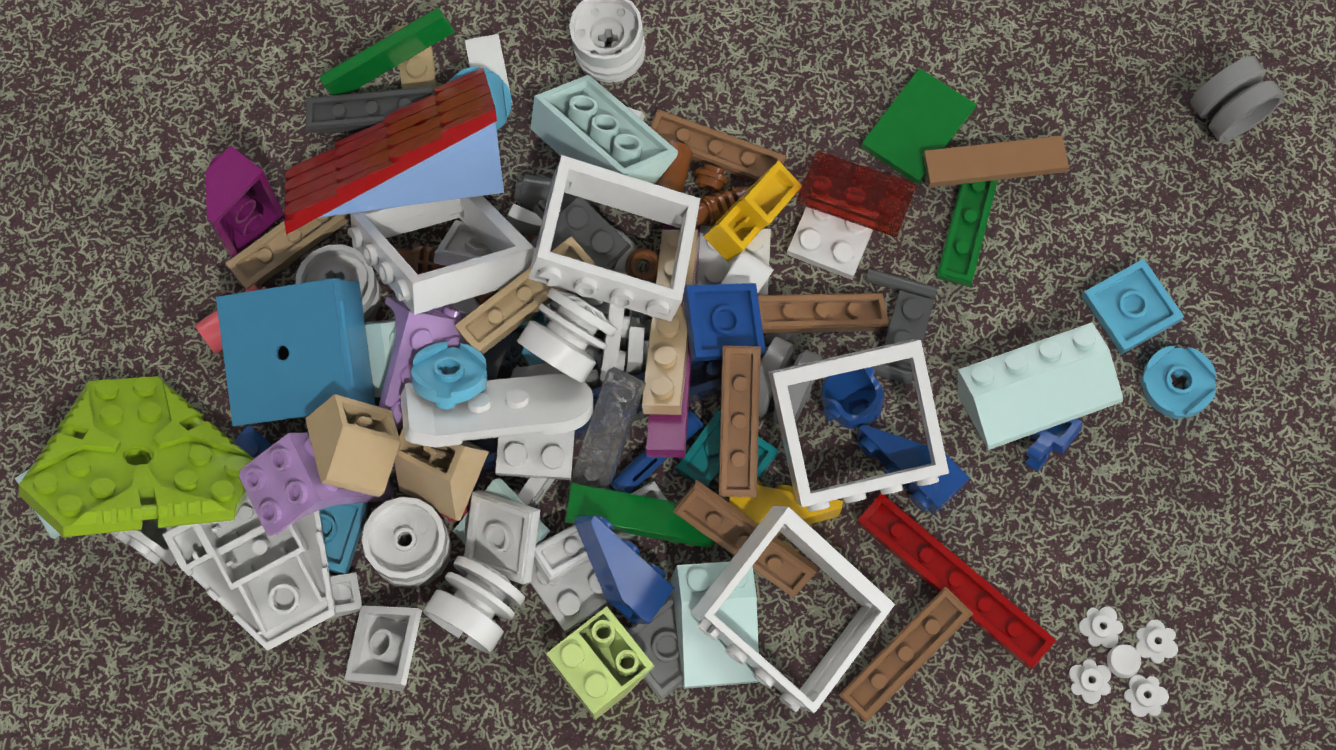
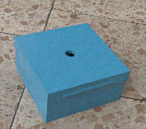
[216,278,376,426]

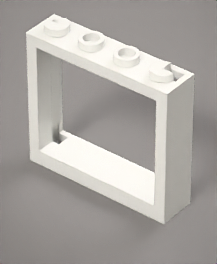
[528,155,700,322]
[348,196,535,315]
[768,339,949,511]
[691,506,895,713]

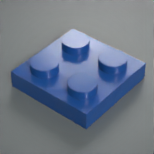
[683,283,766,361]

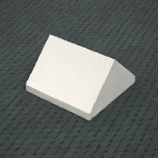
[344,605,422,692]

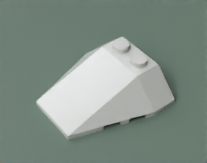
[162,495,336,651]

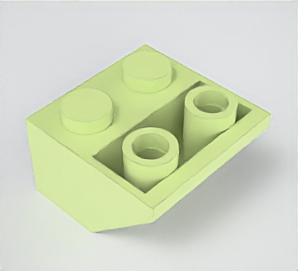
[546,606,654,720]

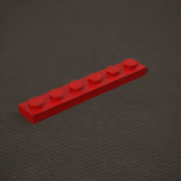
[856,494,1057,671]

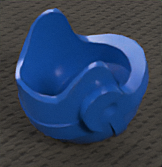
[821,367,885,429]

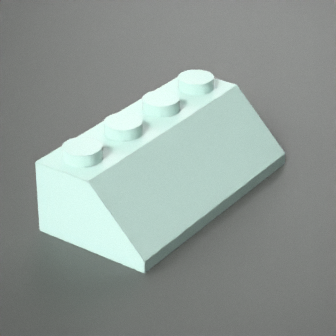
[530,75,678,184]
[958,322,1123,450]

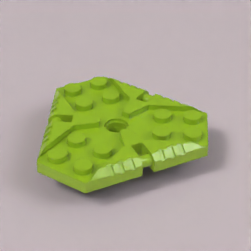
[19,376,254,537]

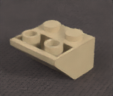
[305,394,400,497]
[394,429,489,521]

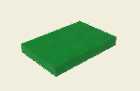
[861,68,977,185]

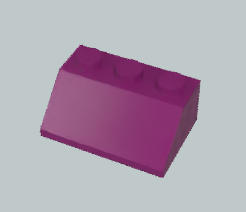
[205,145,284,259]

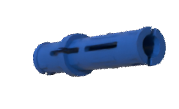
[607,410,704,494]

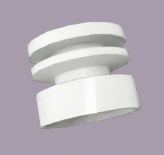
[569,0,646,83]
[517,287,618,383]
[423,556,525,654]

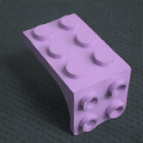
[378,296,468,429]
[239,432,395,536]

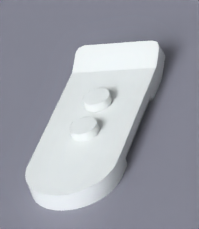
[401,374,593,447]

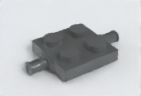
[530,197,631,298]

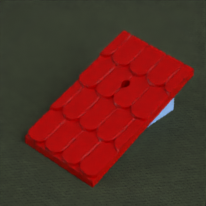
[283,67,504,235]

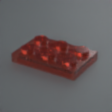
[796,151,917,238]

